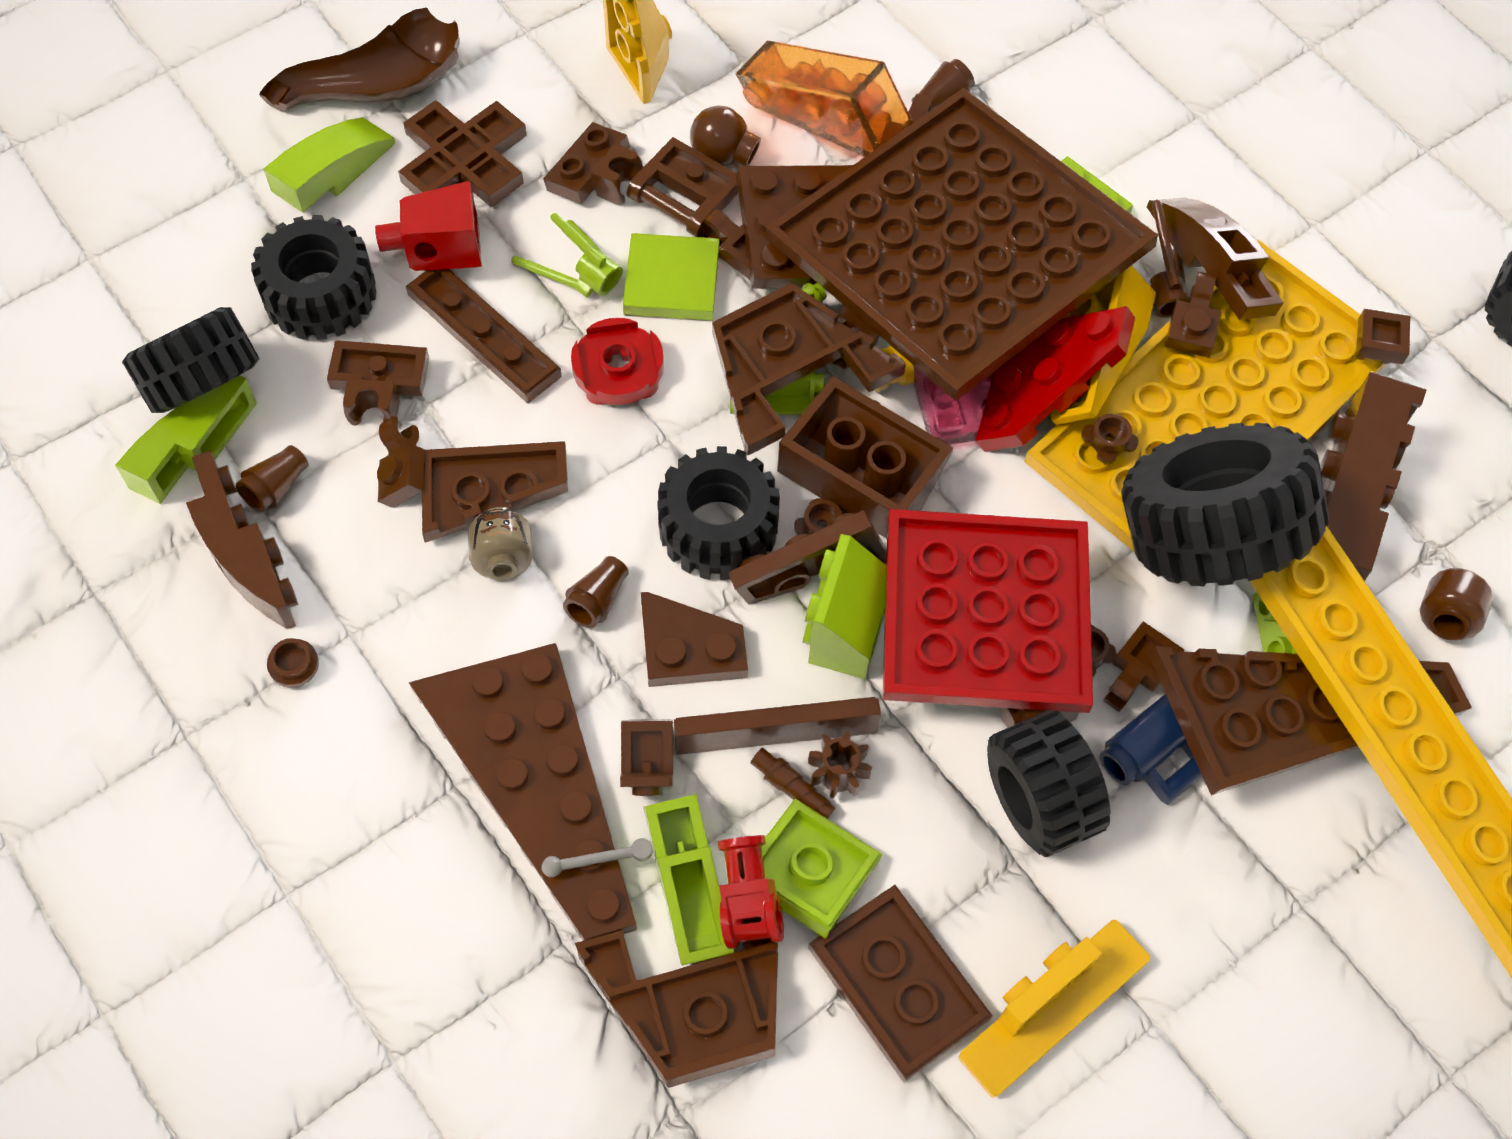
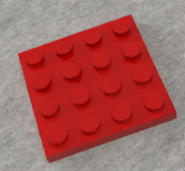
[882,509,1093,713]

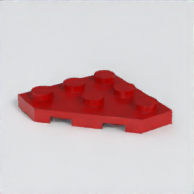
[975,306,1135,452]

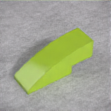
[263,117,396,213]
[115,375,257,504]
[643,794,734,966]

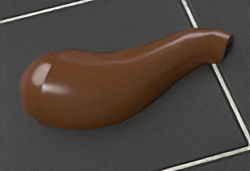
[259,7,460,111]

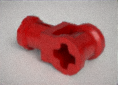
[718,835,784,949]

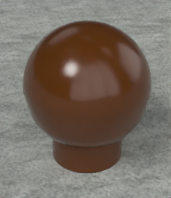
[689,105,761,166]

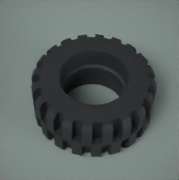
[1121,423,1329,587]

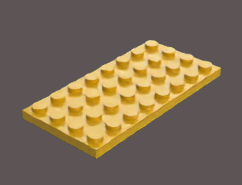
[1024,240,1387,552]

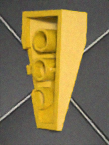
[603,0,672,104]
[1051,265,1156,425]

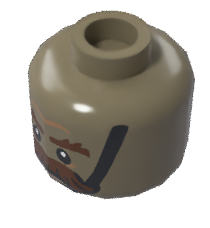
[468,507,533,581]

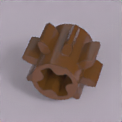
[808,731,872,799]

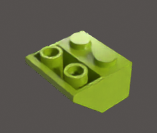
[802,534,886,679]

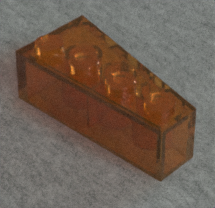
[735,40,913,157]

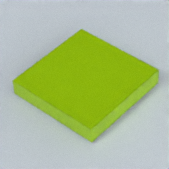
[623,233,719,321]
[761,799,883,939]

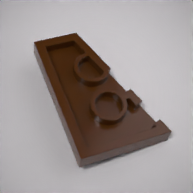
[422,441,568,543]

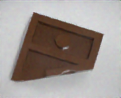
[641,592,748,687]

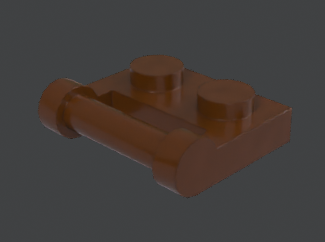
[626,137,738,237]

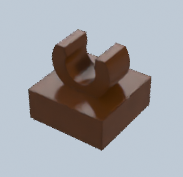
[1356,308,1411,364]

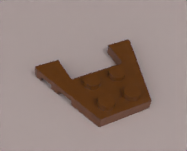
[712,283,906,456]
[575,917,778,1088]

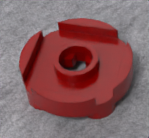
[571,318,664,405]

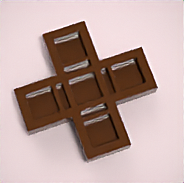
[398,100,527,208]

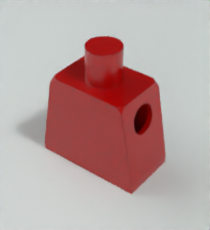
[375,181,482,271]

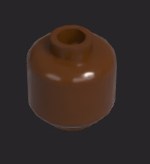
[1419,568,1493,641]

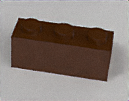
[777,376,953,539]

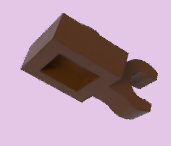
[703,209,750,280]
[1164,271,1222,358]
[377,416,425,508]
[1103,621,1185,712]

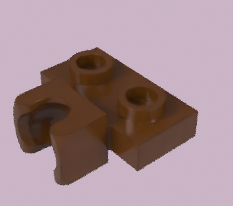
[543,122,643,205]
[327,340,430,426]

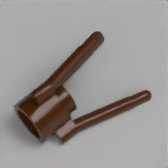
[1150,199,1189,318]

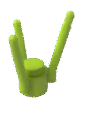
[511,213,623,298]

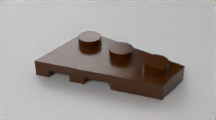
[728,510,887,605]

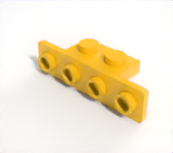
[958,919,1150,1098]

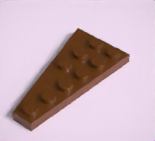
[408,643,637,941]
[1147,646,1472,796]

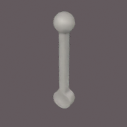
[542,838,653,877]

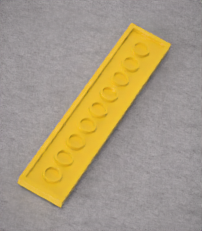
[1250,526,1512,978]

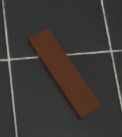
[405,269,562,404]
[674,697,881,755]

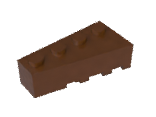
[1320,371,1427,581]

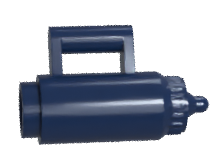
[1099,694,1203,805]

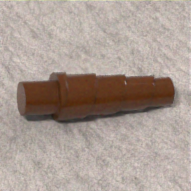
[750,747,836,819]

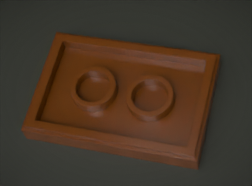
[808,884,993,1083]

